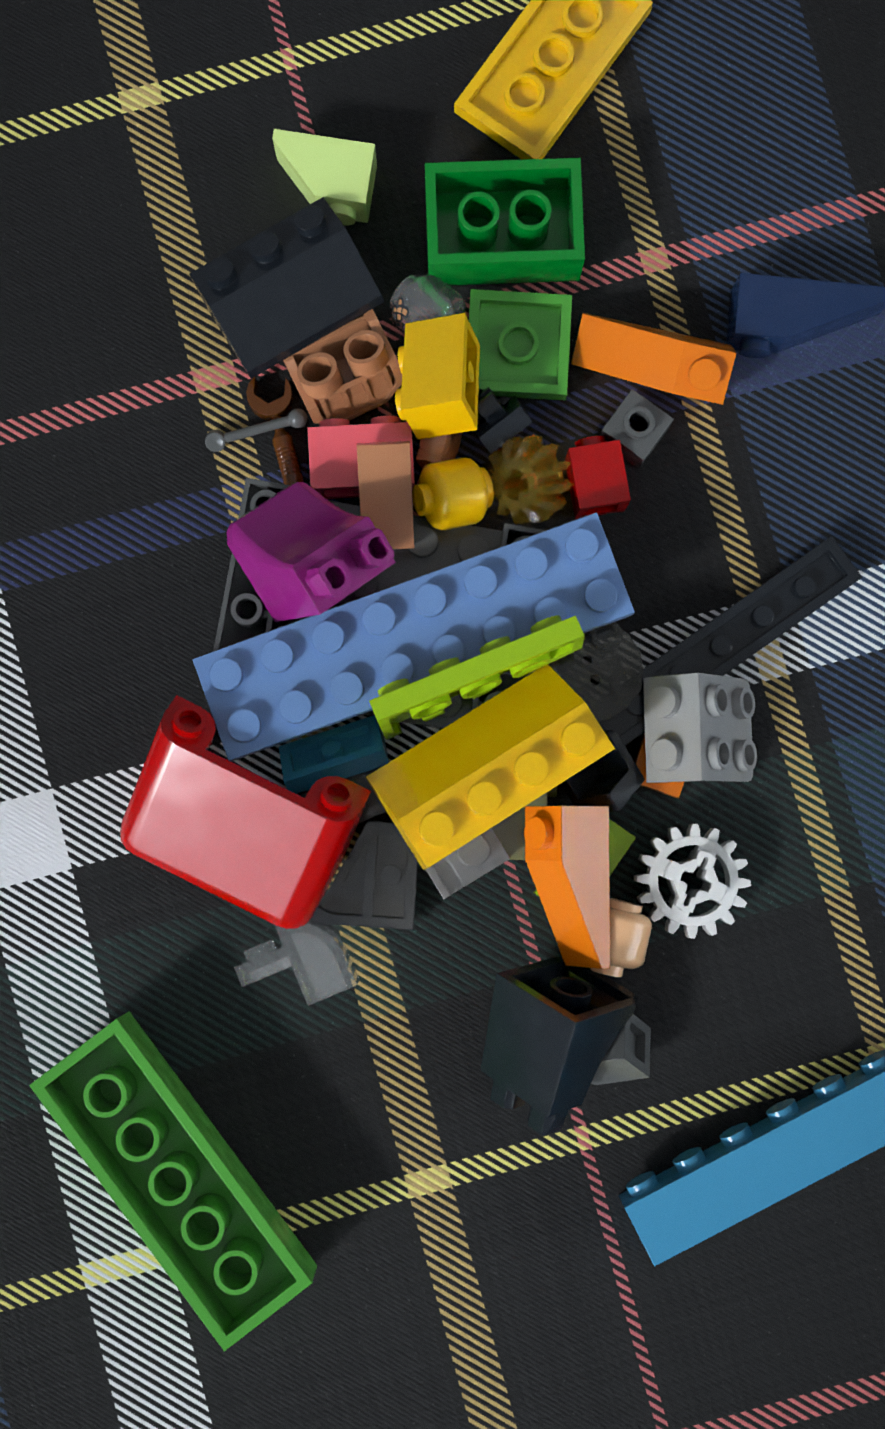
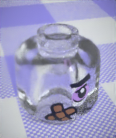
[390,273,466,335]

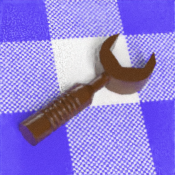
[246,377,305,485]

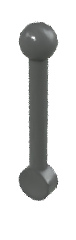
[205,408,308,452]

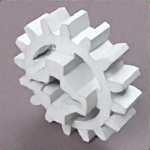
[634,824,751,939]

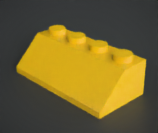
[365,664,615,870]

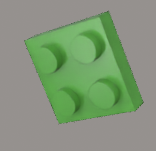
[469,289,572,400]

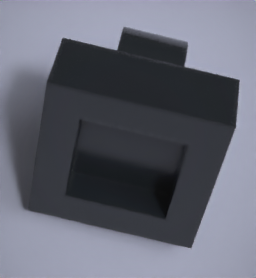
[476,387,532,454]

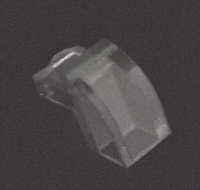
[234,920,360,1006]

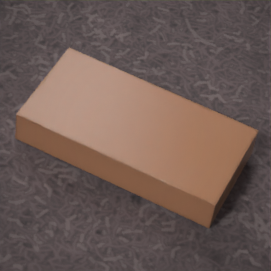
[357,441,414,549]

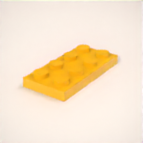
[454,0,653,160]

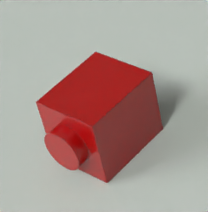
[565,436,631,519]

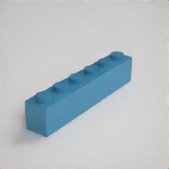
[618,1050,885,1266]

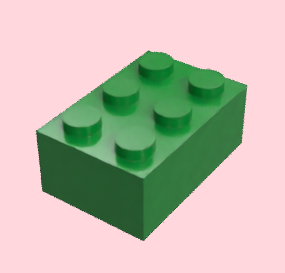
[425,158,585,286]

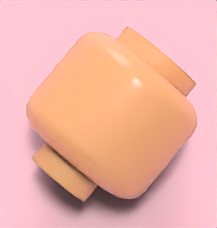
[591,898,652,977]

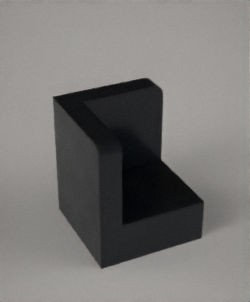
[561,729,645,813]

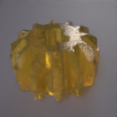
[487,435,573,524]

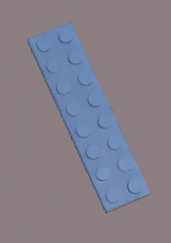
[192,512,635,762]

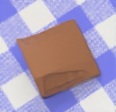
[283,309,402,424]

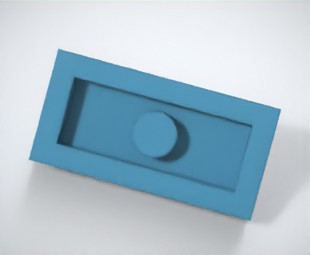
[279,715,389,794]

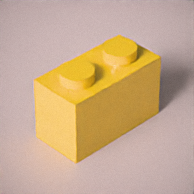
[395,313,480,439]

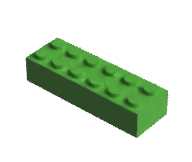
[29,1012,317,1352]

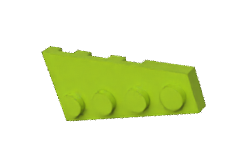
[369,615,584,740]

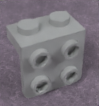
[643,673,757,783]

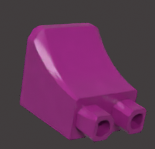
[227,482,396,622]

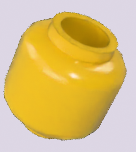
[412,457,494,530]

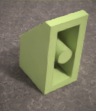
[272,129,377,225]

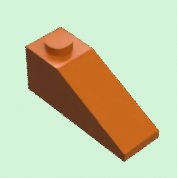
[571,313,737,405]
[524,806,610,969]

